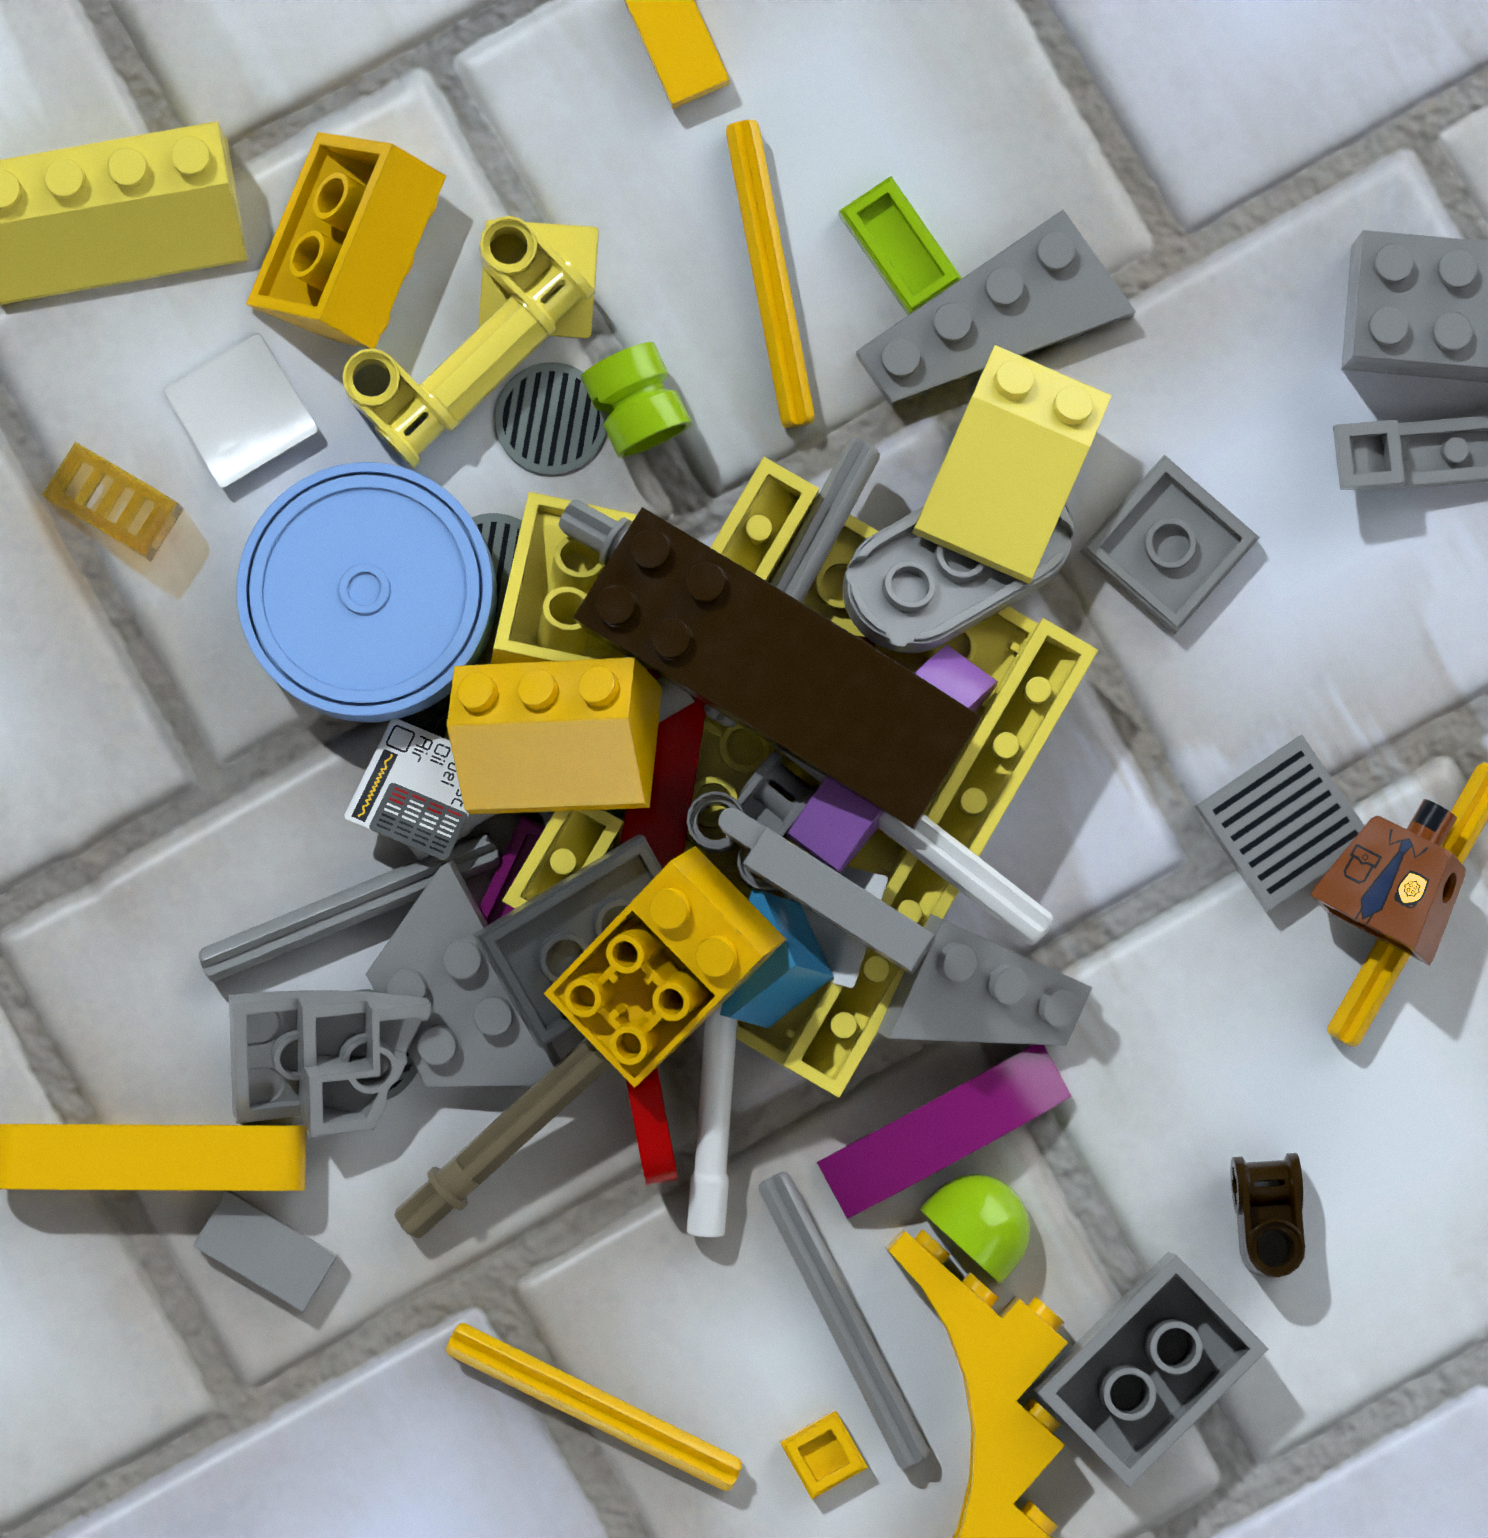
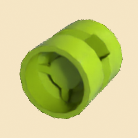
[581,342,692,458]

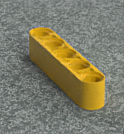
[0,1124,307,1191]

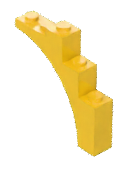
[886,1229,1068,1538]

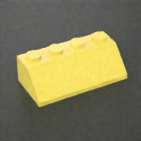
[0,121,248,305]

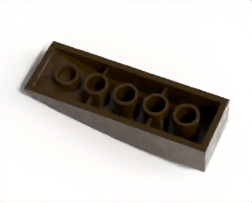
[573,507,983,830]

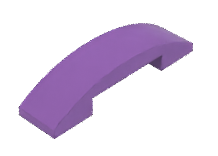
[788,645,998,874]

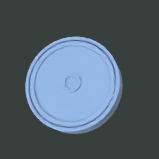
[237,462,497,722]

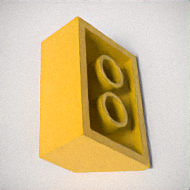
[246,132,446,349]
[447,657,662,814]

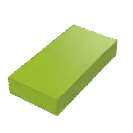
[839,176,962,315]

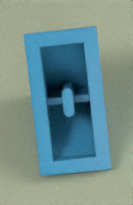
[720,889,834,1028]

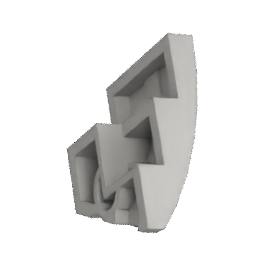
[229,990,431,1137]

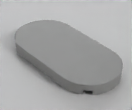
[843,503,1073,653]

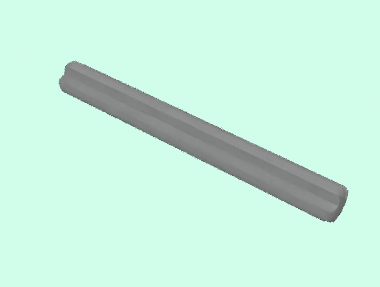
[704,437,880,727]
[199,833,501,982]
[759,1172,929,1469]

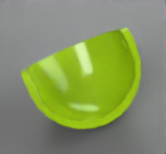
[919,1174,1030,1284]

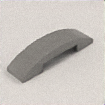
[1333,415,1488,490]

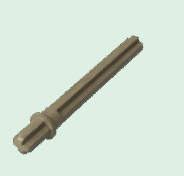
[394,1038,612,1238]

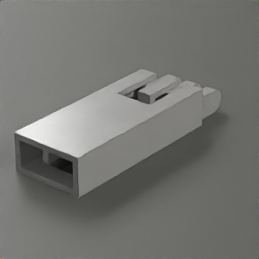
[718,808,935,975]

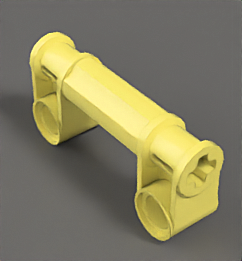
[342,216,595,469]

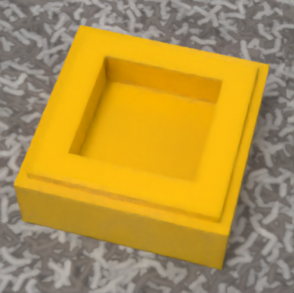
[780,1409,868,1499]

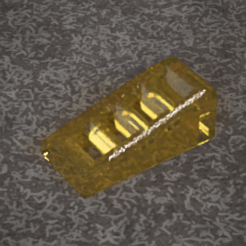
[42,442,184,562]

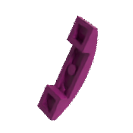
[816,1044,1072,1219]

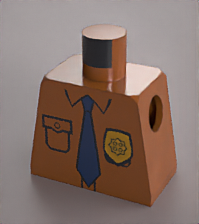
[1310,799,1466,966]

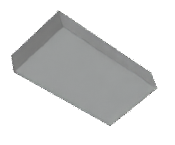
[193,1191,338,1312]

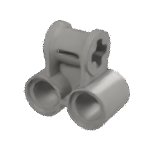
[687,750,819,894]

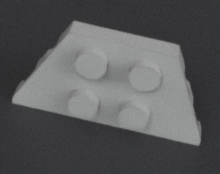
[366,860,561,1087]

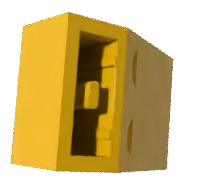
[543,846,787,1088]

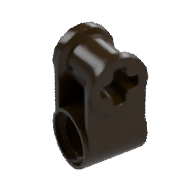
[1230,1153,1305,1278]

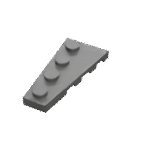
[856,209,1136,407]

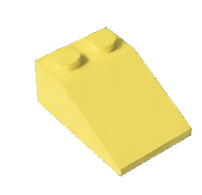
[912,345,1112,584]
[491,492,637,664]

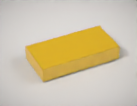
[624,0,730,109]

